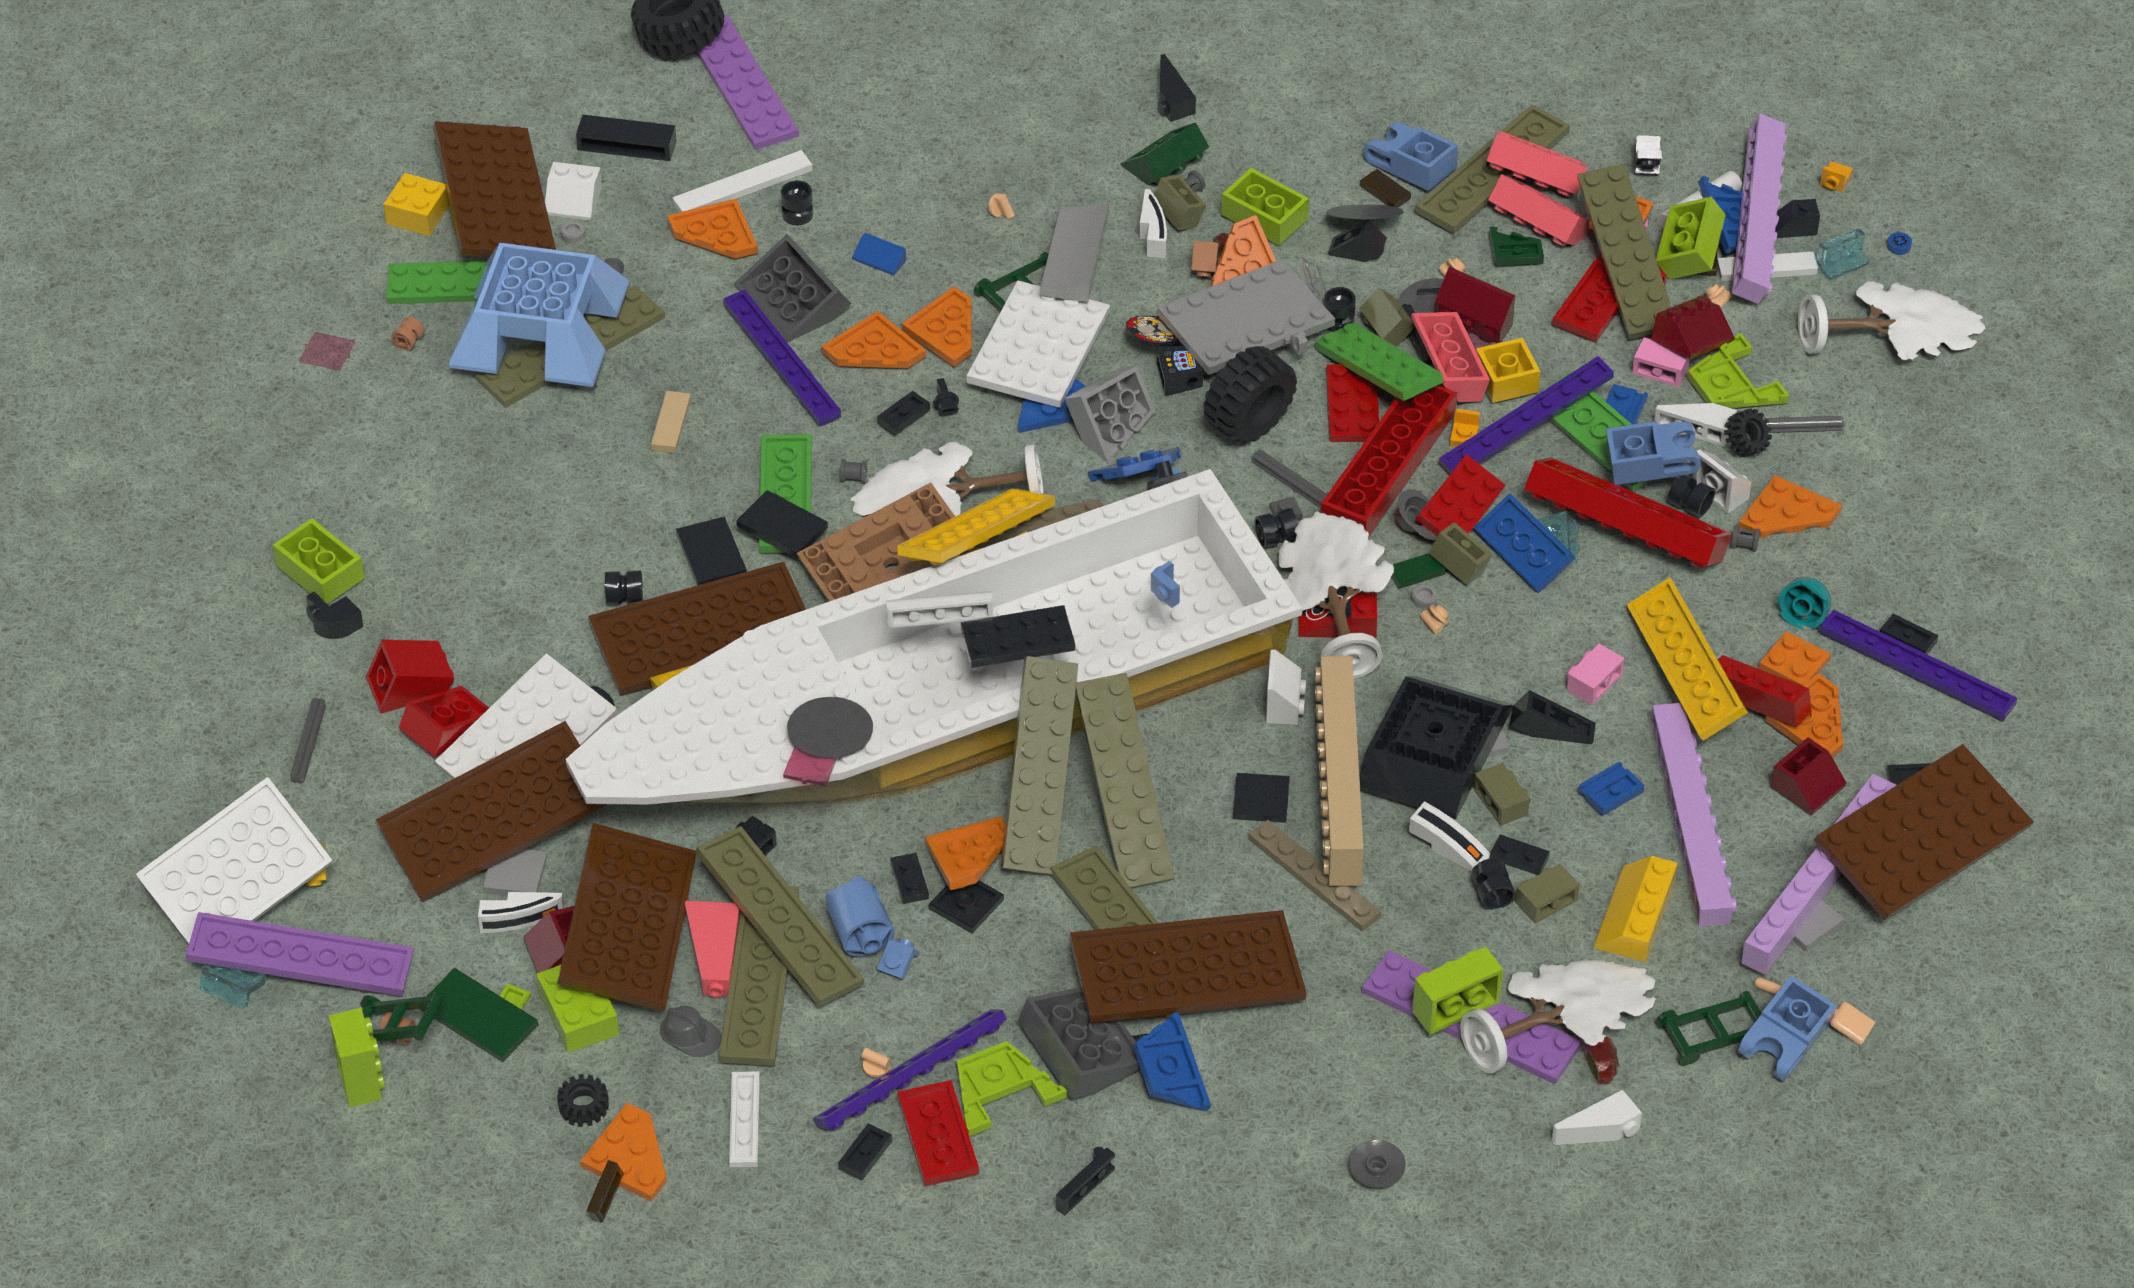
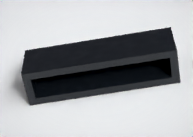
[576,114,677,161]

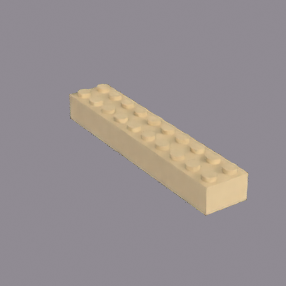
[1315,656,1363,886]

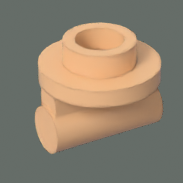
[989,193,1015,219]
[1439,257,1467,276]
[1705,283,1732,308]
[1420,604,1449,634]
[862,1048,891,1078]

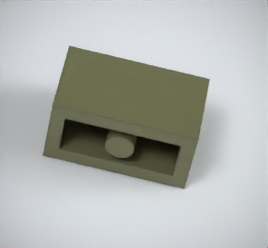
[1154,175,1206,230]
[1359,288,1416,346]
[1429,522,1492,585]
[1474,762,1531,826]
[1515,863,1580,924]

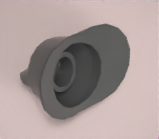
[1396,489,1437,541]
[660,1006,722,1057]

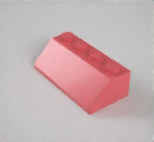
[1487,130,1587,196]
[1488,174,1592,247]
[1411,312,1490,402]

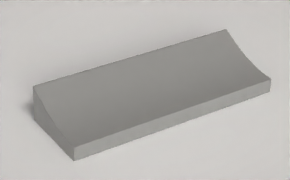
[1040,201,1109,302]

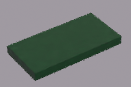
[420,967,539,1062]

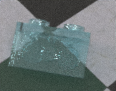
[1816,228,1869,279]
[1538,511,1580,564]
[199,964,267,1009]

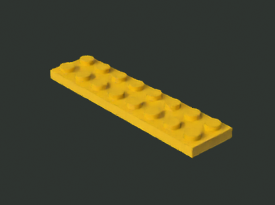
[897,488,1055,565]
[1626,577,1748,741]

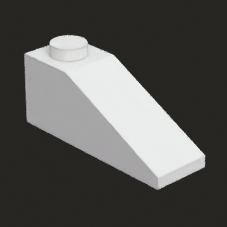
[1654,403,1737,447]
[1552,1090,1642,1145]

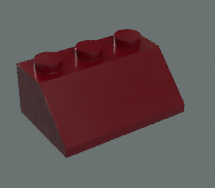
[1434,267,1516,344]
[1651,296,1734,359]

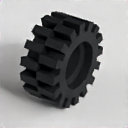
[1724,408,1772,457]
[557,1074,609,1127]

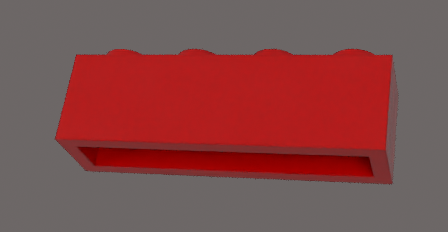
[1718,655,1812,727]

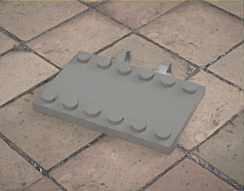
[1157,259,1335,375]

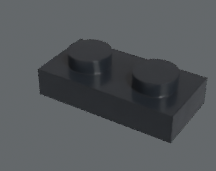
[877,391,930,435]
[1880,614,1938,655]
[1490,834,1550,875]
[890,853,929,904]
[838,1123,892,1180]

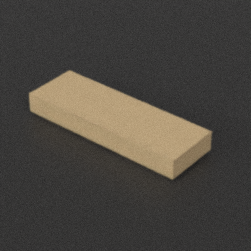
[651,391,691,453]

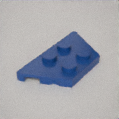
[1698,176,1742,253]
[1018,378,1086,433]
[1088,447,1181,481]
[1133,1012,1211,1111]

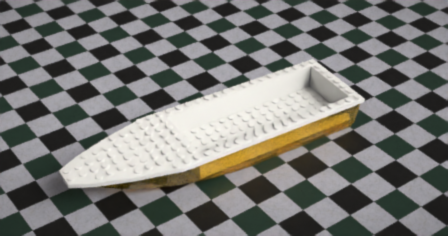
[566,469,1302,805]

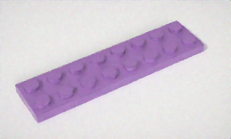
[695,15,799,150]
[186,912,414,997]
[1362,950,1582,1084]

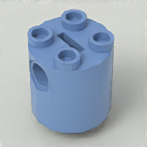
[826,876,894,957]

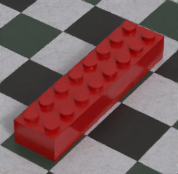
[1321,385,1457,538]
[1524,457,1733,568]

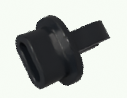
[933,378,959,416]

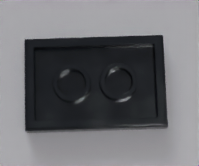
[736,490,828,559]
[676,516,747,585]

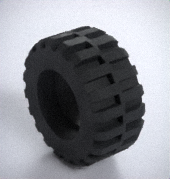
[631,0,725,58]
[1203,346,1297,444]

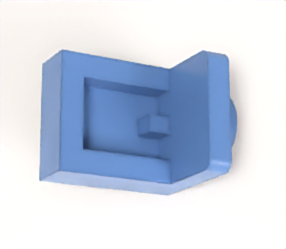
[1151,561,1180,608]
[877,937,920,980]

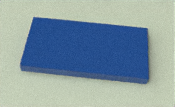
[1473,493,1576,593]

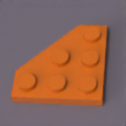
[667,199,758,259]
[1210,215,1277,287]
[902,286,972,367]
[821,311,926,368]
[1739,475,1842,538]
[1765,673,1843,758]
[925,816,1006,890]
[580,1103,667,1202]

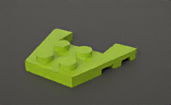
[1687,333,1790,408]
[957,1041,1067,1137]

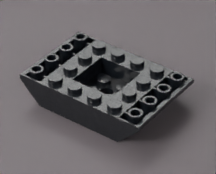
[1359,676,1513,819]

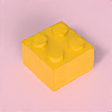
[383,173,450,236]
[1476,338,1541,403]

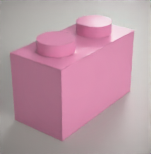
[1632,337,1690,387]
[1566,644,1624,705]

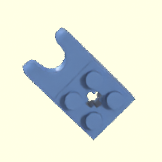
[1363,122,1458,191]
[1606,421,1701,485]
[1738,976,1837,1081]

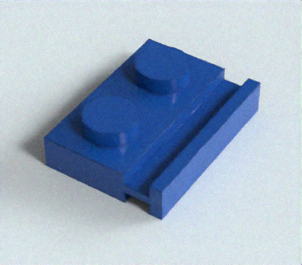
[1606,384,1648,425]
[1578,761,1644,816]

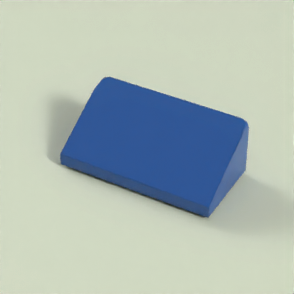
[852,233,906,276]

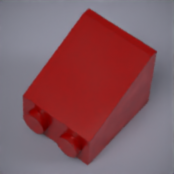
[366,639,454,713]

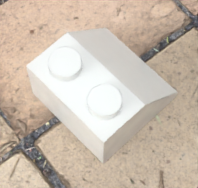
[545,162,602,220]
[1693,449,1751,513]
[1266,650,1306,725]

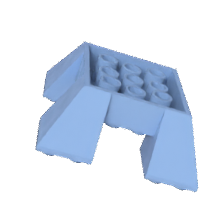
[448,243,629,387]

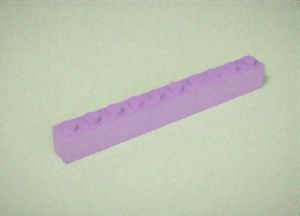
[1732,113,1787,304]
[1651,703,1736,926]
[1742,774,1896,975]

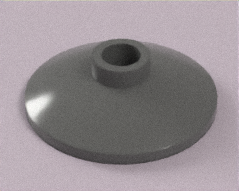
[1349,1140,1406,1188]

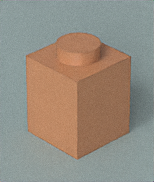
[1191,241,1220,277]

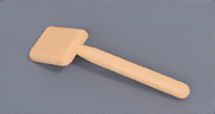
[1754,978,1875,1045]

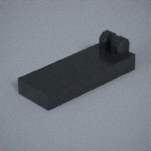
[1056,1147,1115,1216]

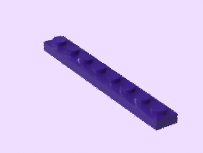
[723,289,841,426]
[1439,356,1614,474]
[1820,610,2017,721]
[813,1009,1007,1131]

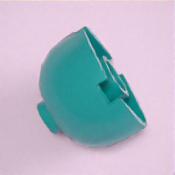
[1778,577,1831,630]

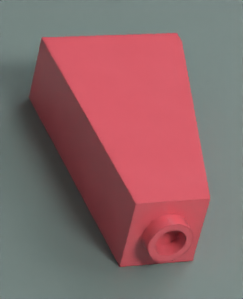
[685,901,741,998]

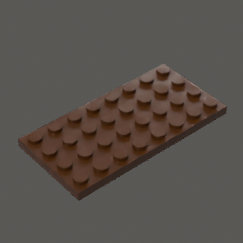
[433,121,556,257]
[588,562,806,696]
[376,721,609,902]
[1814,744,2034,920]
[557,823,696,1012]
[1069,910,1307,1023]

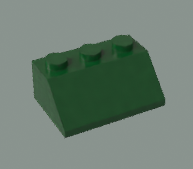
[1121,122,1209,185]

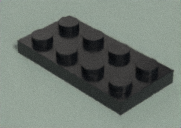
[961,605,1075,668]

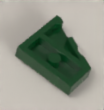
[1489,226,1544,266]

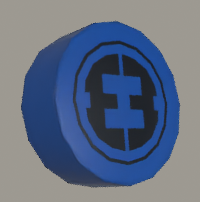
[1887,232,1912,255]

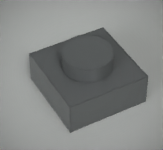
[1270,496,1303,521]

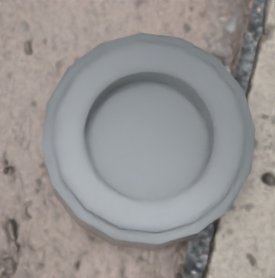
[561,221,585,244]
[1412,585,1438,609]

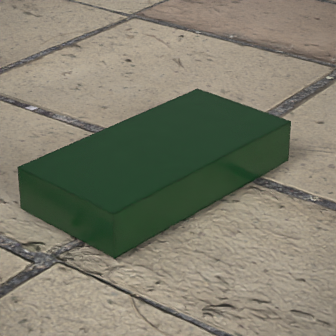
[1391,553,1445,589]

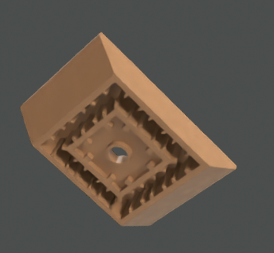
[797,483,979,602]

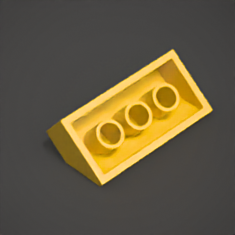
[1594,856,1678,962]

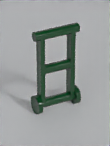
[974,252,1049,310]
[360,991,445,1041]
[1656,991,1762,1066]

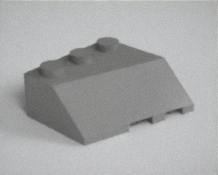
[1064,365,1155,464]

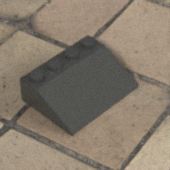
[734,234,851,342]
[1018,987,1140,1099]

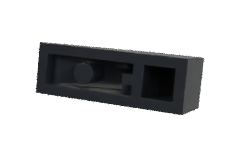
[1158,54,1196,122]
[1510,690,1596,744]

